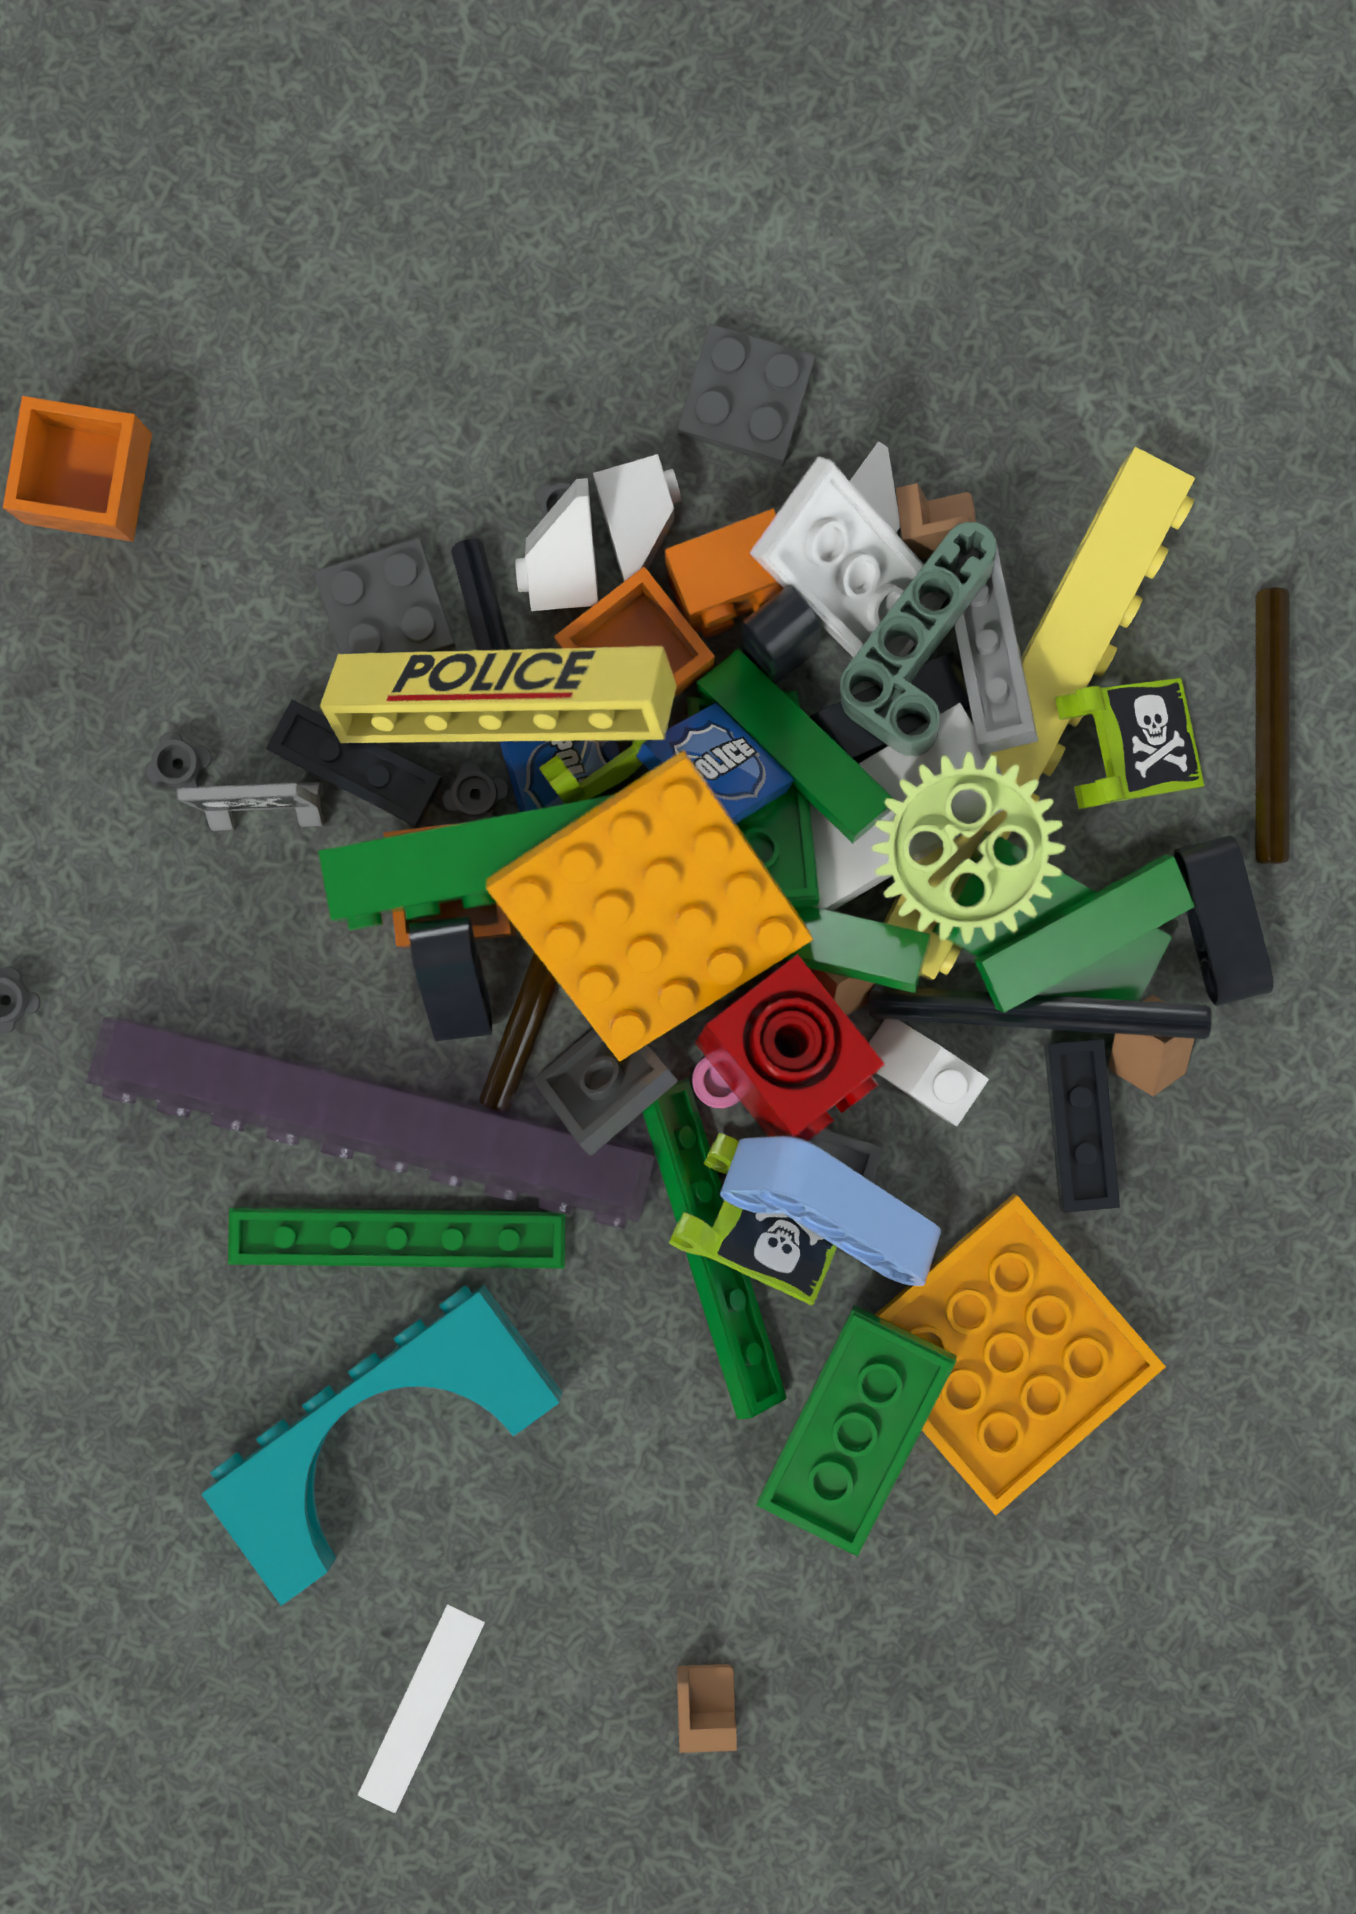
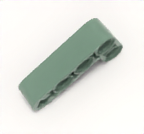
[840,522,996,756]

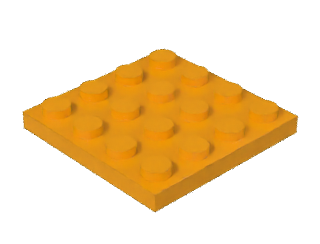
[486,750,813,1062]
[875,1194,1166,1516]

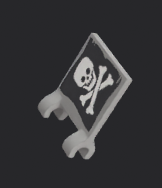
[177,782,325,831]

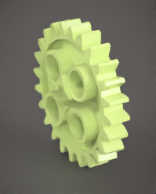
[872,752,1065,944]

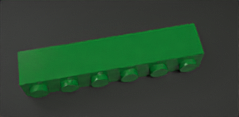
[318,795,614,931]

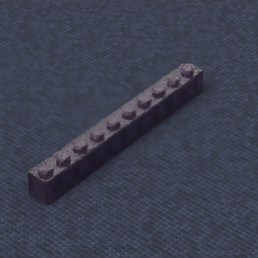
[86,1016,655,1228]

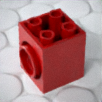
[695,954,885,1141]

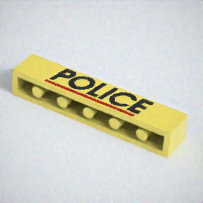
[320,646,677,743]

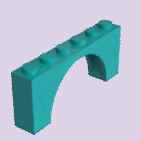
[201,1285,563,1606]

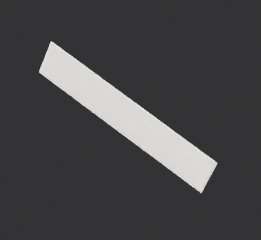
[357,1604,485,1813]

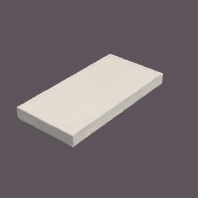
[750,457,947,658]
[809,703,1003,911]

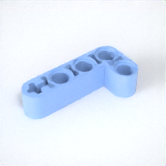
[720,1136,941,1286]

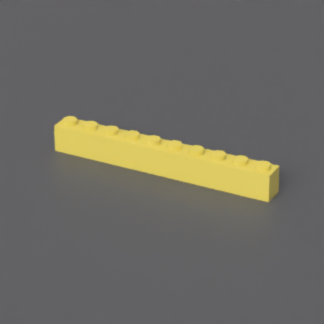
[883,447,1195,980]

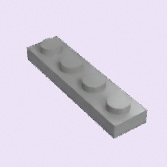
[954,538,1038,755]

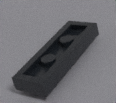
[266,699,443,828]
[1044,1039,1120,1213]

